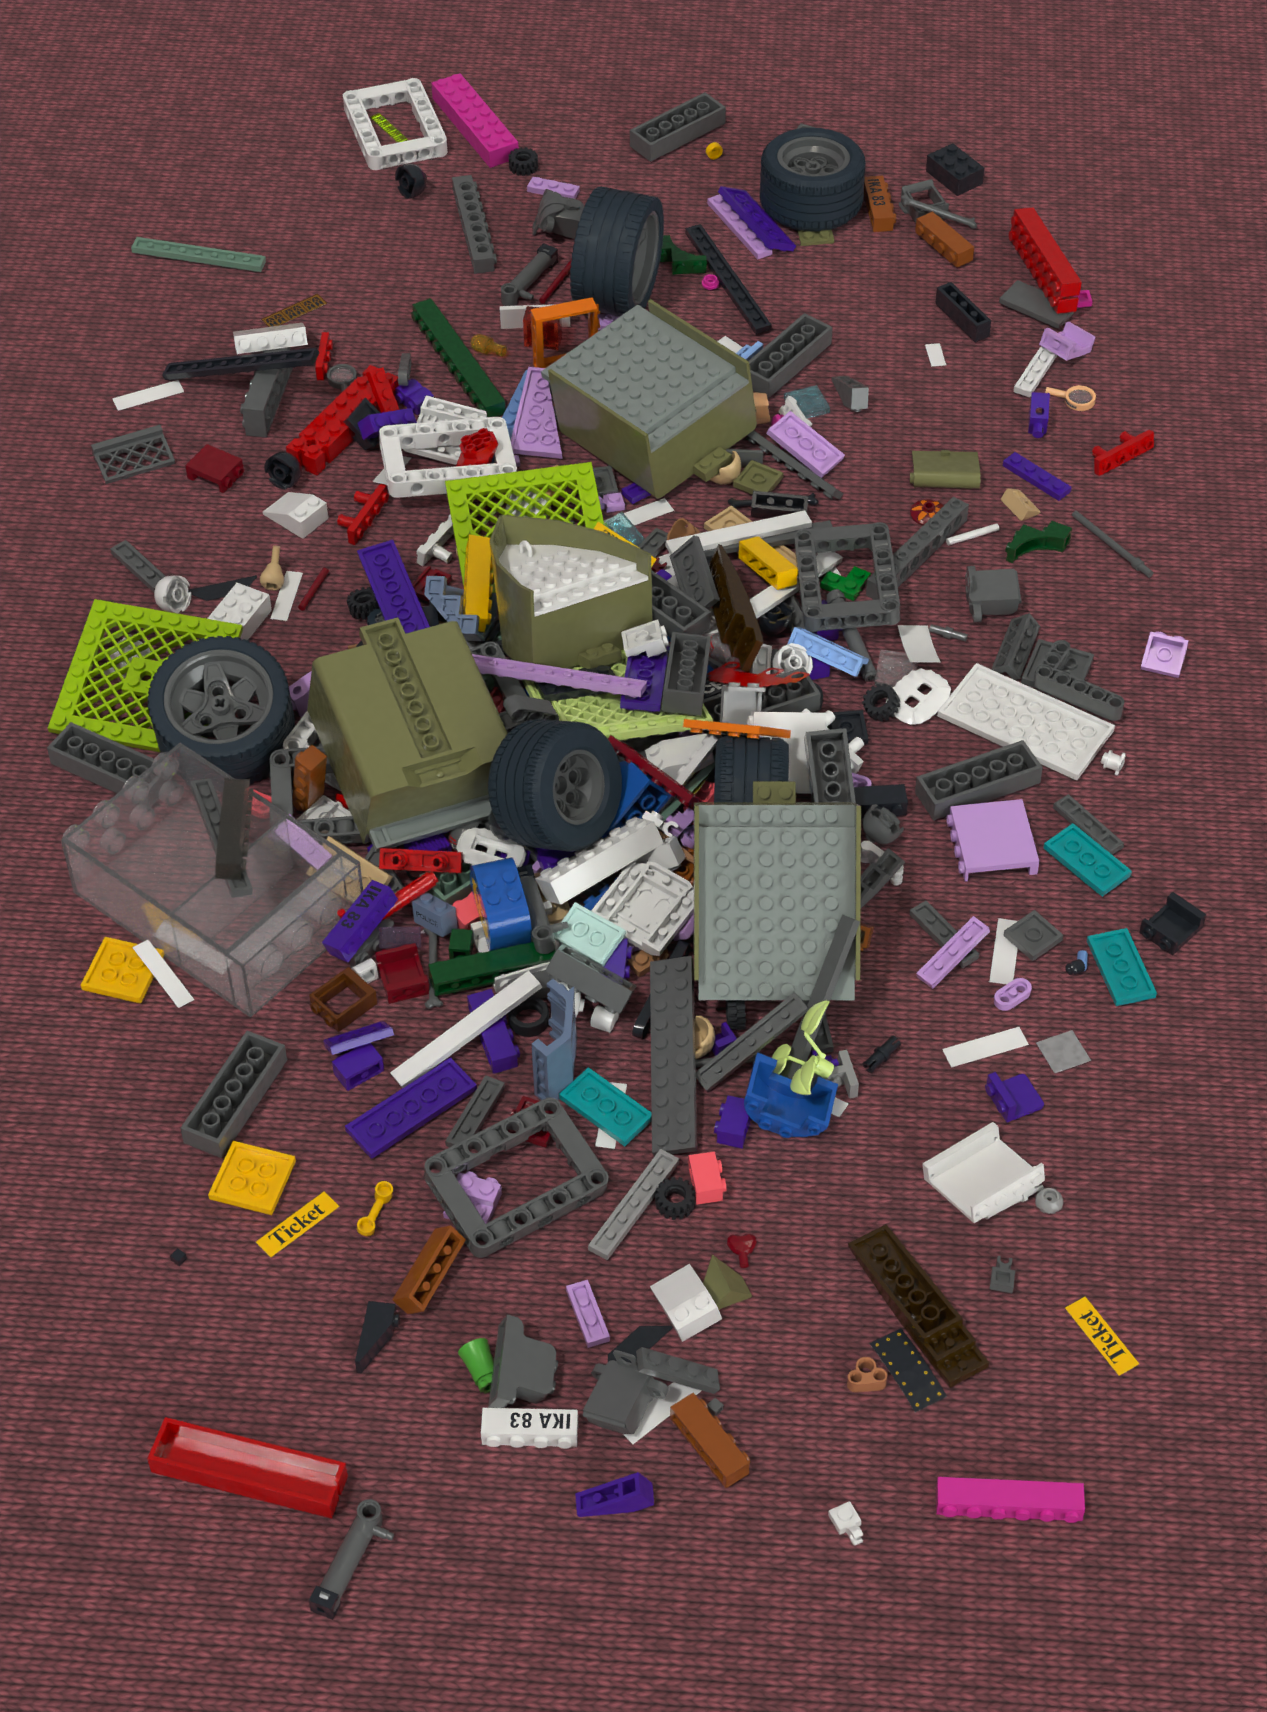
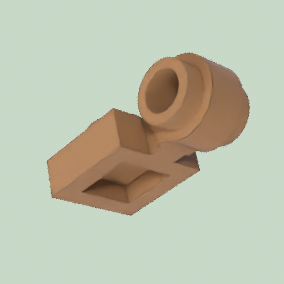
[627,948,669,977]

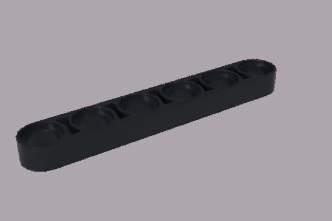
[632,940,691,1039]

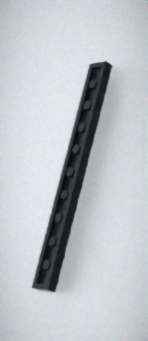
[685,224,772,334]
[162,348,319,380]

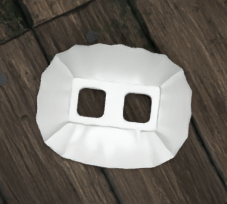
[886,668,951,725]
[456,827,526,867]

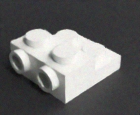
[621,620,670,657]

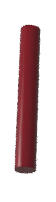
[298,567,329,611]

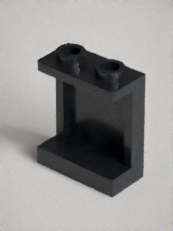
[1139,892,1206,956]

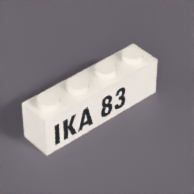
[481,1408,578,1449]

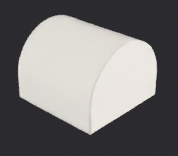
[351,958,379,983]
[591,1005,619,1033]

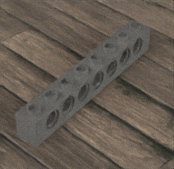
[452,175,497,274]
[866,497,969,600]

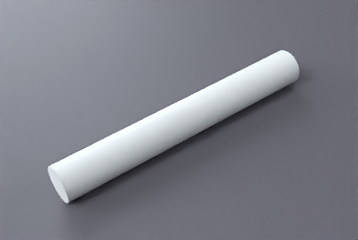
[946,523,999,546]

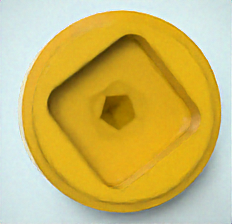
[706,142,723,160]

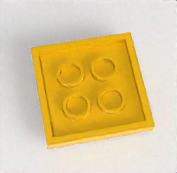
[81,937,164,1003]
[208,1141,296,1215]

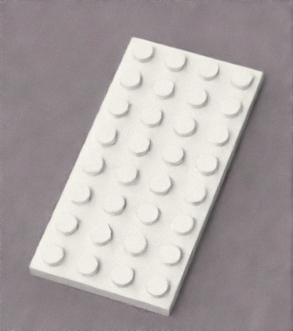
[937,663,1115,780]

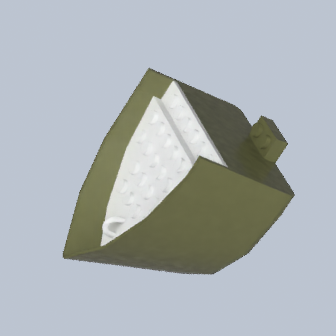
[490,515,652,669]

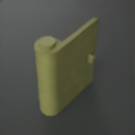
[910,450,980,489]

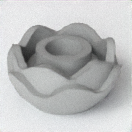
[1035,1187,1063,1214]

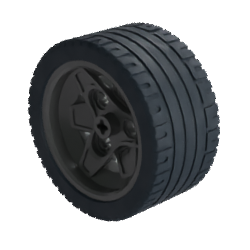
[570,186,664,317]
[148,636,295,790]

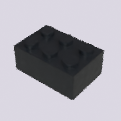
[926,143,985,196]

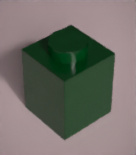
[449,929,474,959]

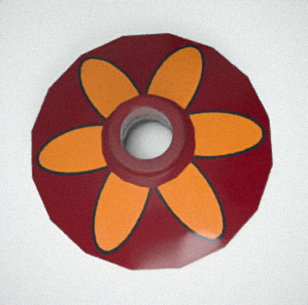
[910,499,943,525]

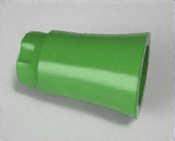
[458,1338,494,1393]

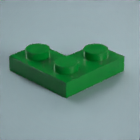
[820,566,871,601]

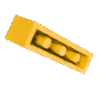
[739,536,798,590]

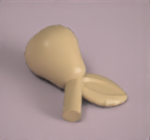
[260,546,284,590]

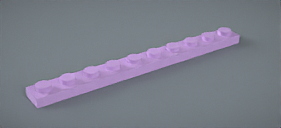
[472,654,647,698]

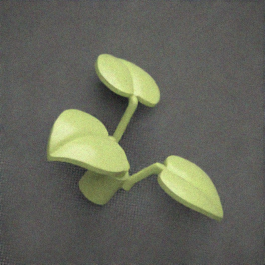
[772,1000,834,1095]

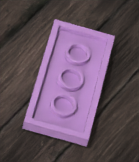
[766,411,845,478]

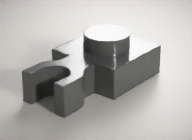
[989,1256,1015,1293]

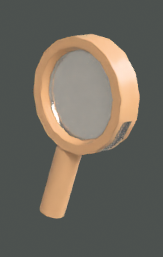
[1045,385,1096,411]

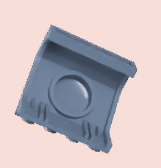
[532,979,577,1100]

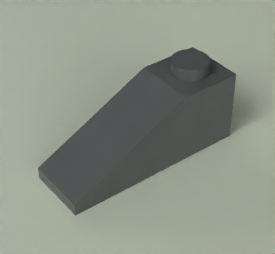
[832,376,869,412]

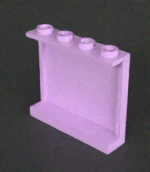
[946,799,1039,881]

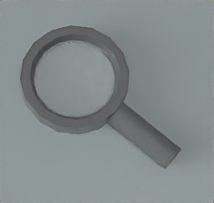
[327,364,357,392]

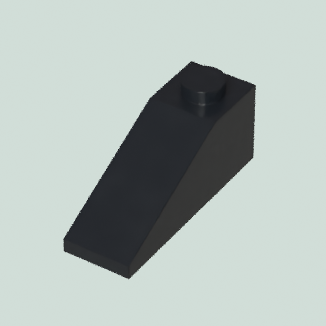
[355,1301,400,1374]

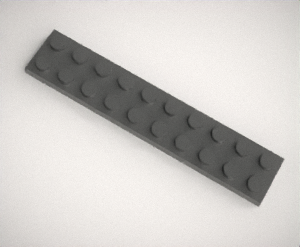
[650,956,697,1156]

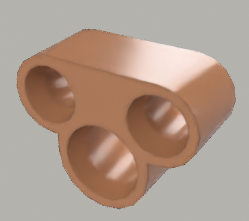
[847,1357,888,1392]

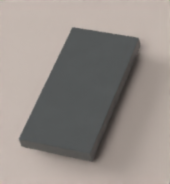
[999,280,1074,329]

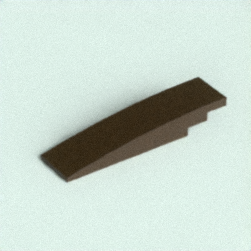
[708,544,764,672]
[848,1224,989,1388]

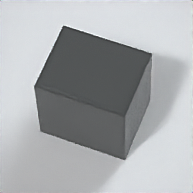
[707,1398,724,1416]

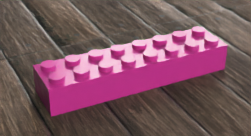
[431,73,519,168]

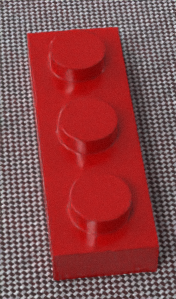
[315,332,333,381]
[366,367,400,413]

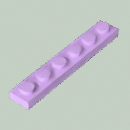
[707,194,772,260]

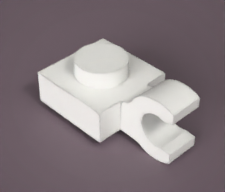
[642,811,679,837]
[828,1501,863,1546]

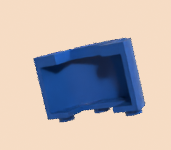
[744,1052,838,1138]

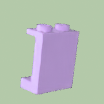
[1039,322,1095,361]

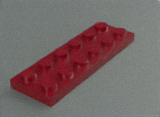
[608,735,704,810]

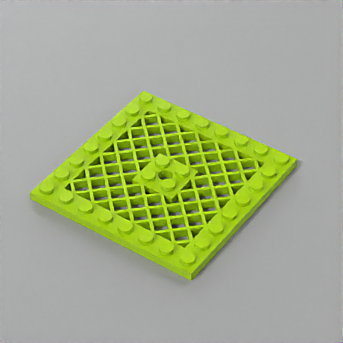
[445,462,604,593]
[48,599,243,752]

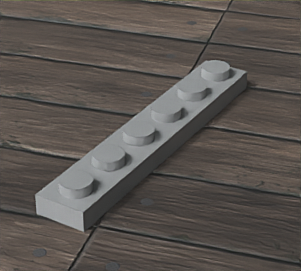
[588,1149,679,1260]

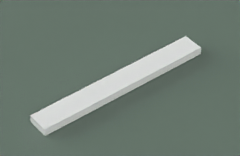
[665,511,812,555]
[750,551,843,618]
[390,970,542,1088]

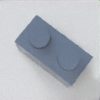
[412,892,458,937]

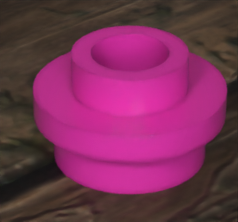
[702,274,719,290]

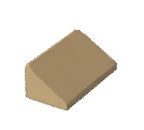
[1001,489,1040,521]

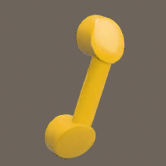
[357,1181,393,1236]

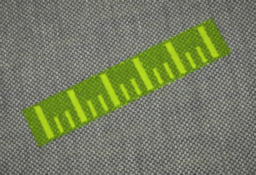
[370,113,409,143]

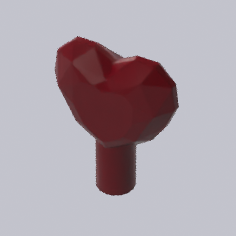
[727,1234,757,1268]

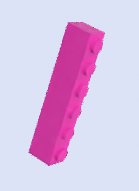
[936,1477,1085,1523]

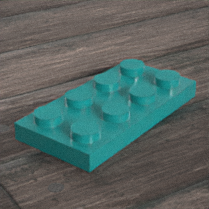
[1043,823,1132,897]
[1087,928,1157,1006]
[559,1067,652,1147]

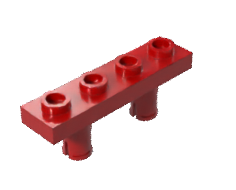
[1092,429,1154,476]
[337,483,389,545]
[379,848,463,873]

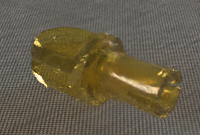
[470,334,507,357]

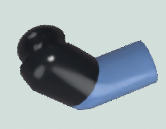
[1065,950,1088,975]

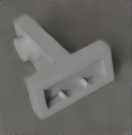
[811,1050,859,1098]

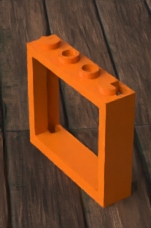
[531,297,600,368]

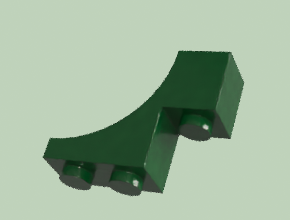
[660,235,707,275]
[1005,521,1072,563]

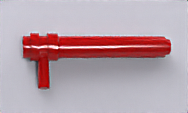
[337,871,439,921]

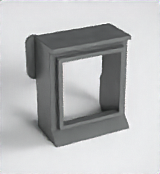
[899,179,949,223]

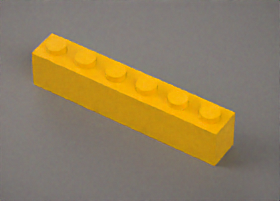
[463,534,493,632]

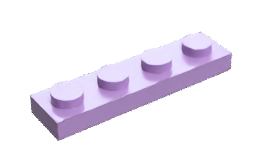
[916,916,990,989]

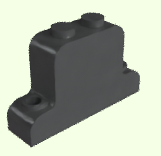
[488,1314,558,1408]

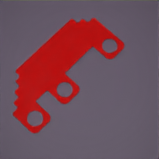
[707,662,810,687]

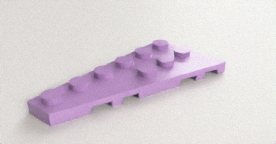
[511,367,562,459]

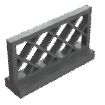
[91,425,175,484]

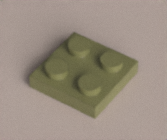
[797,229,834,246]
[733,460,783,495]

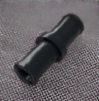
[862,1035,901,1073]

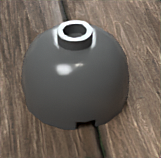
[862,804,904,844]

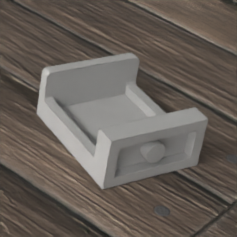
[720,682,766,736]

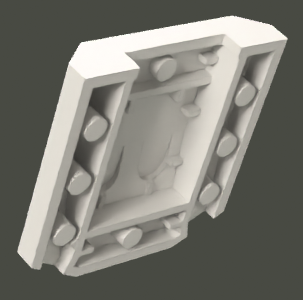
[404,396,487,465]
[591,860,694,956]

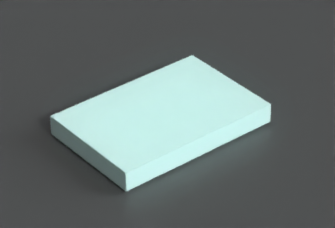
[554,902,627,967]

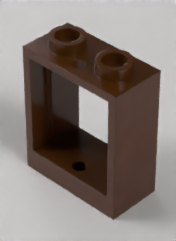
[309,967,378,1032]

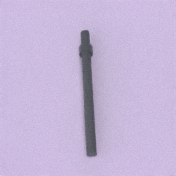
[1072,510,1154,578]

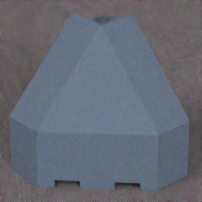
[424,576,499,641]

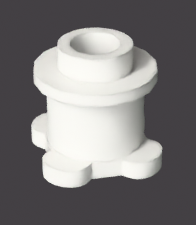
[1101,750,1126,776]

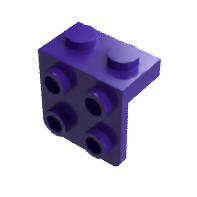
[985,1072,1044,1123]

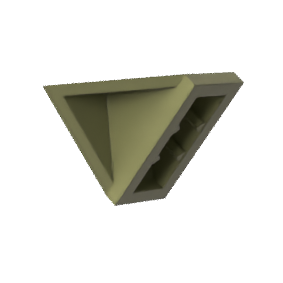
[703,1255,752,1309]

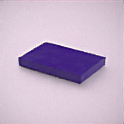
[323,1021,394,1055]

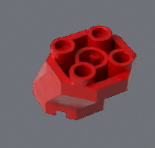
[455,428,498,467]

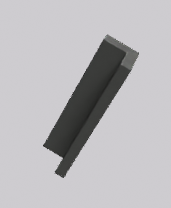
[991,613,1040,680]

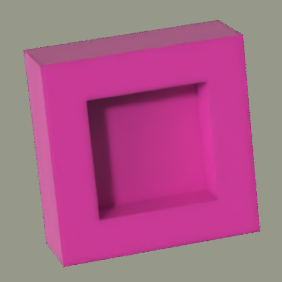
[1071,290,1092,307]

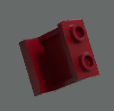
[185,444,244,493]
[375,943,429,1004]

